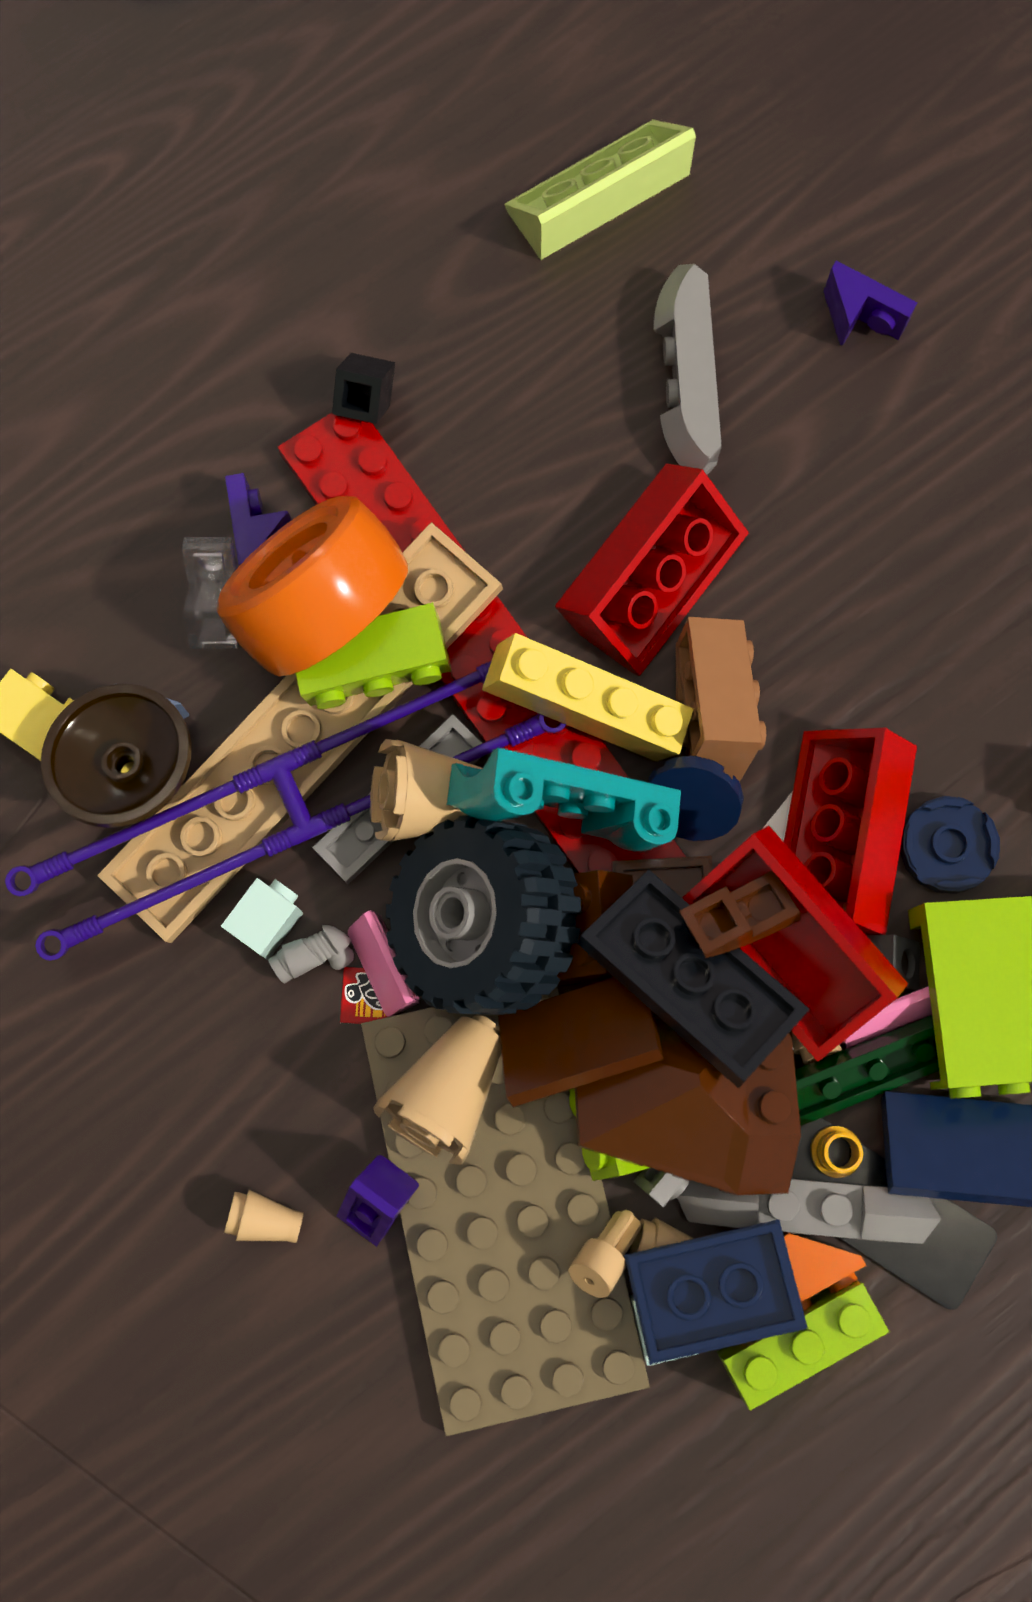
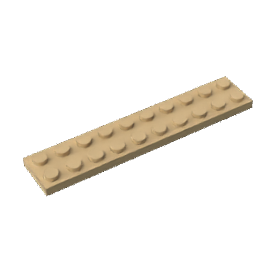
[97,522,503,943]

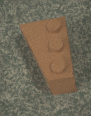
[676,617,766,782]

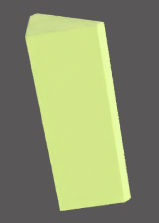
[504,120,696,260]

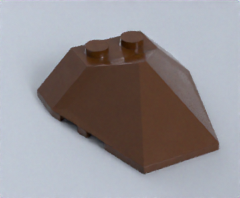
[575,1014,801,1196]

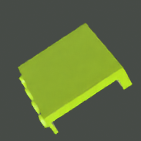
[908,896,1032,1099]

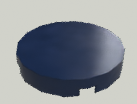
[647,756,744,841]
[900,796,1000,894]

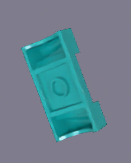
[447,748,681,851]

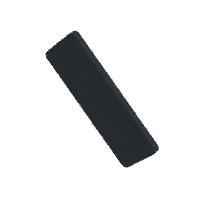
[792,1118,997,1310]

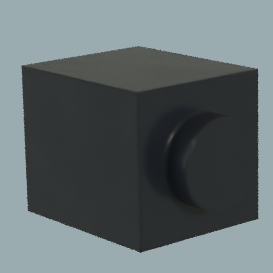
[332,353,395,424]

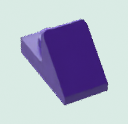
[823,261,917,346]
[225,473,292,566]
[336,1155,419,1247]

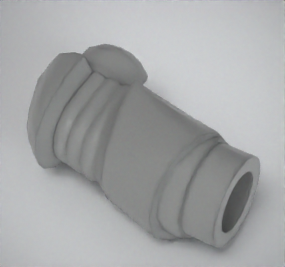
[268,925,354,984]

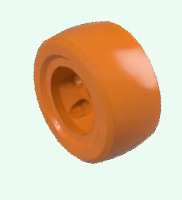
[216,496,408,677]

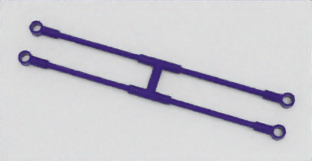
[5,660,566,961]

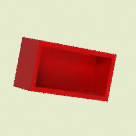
[682,826,909,1062]

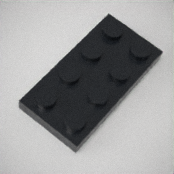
[577,870,810,1089]

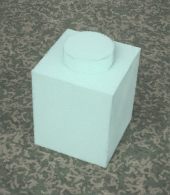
[221,878,303,960]

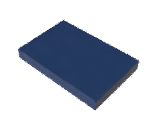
[880,1091,1032,1207]
[624,1219,808,1364]

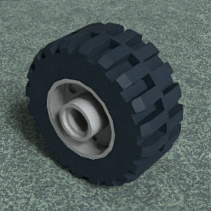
[386,815,582,1015]

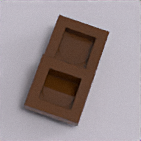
[679,871,801,958]

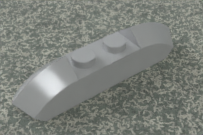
[654,264,722,475]
[677,1179,941,1244]

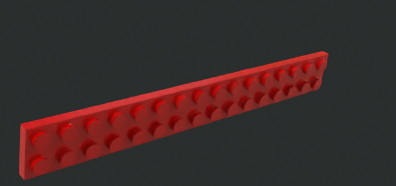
[278,412,686,874]

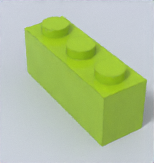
[296,602,452,709]
[717,1280,889,1411]

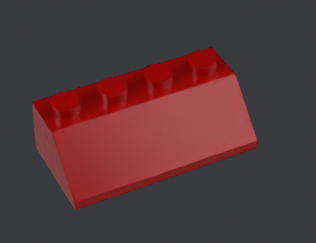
[555,463,749,676]
[784,727,917,935]

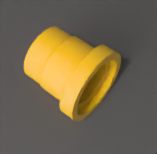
[810,1126,863,1178]

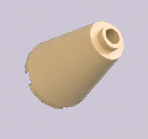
[370,739,483,841]
[373,1014,502,1165]

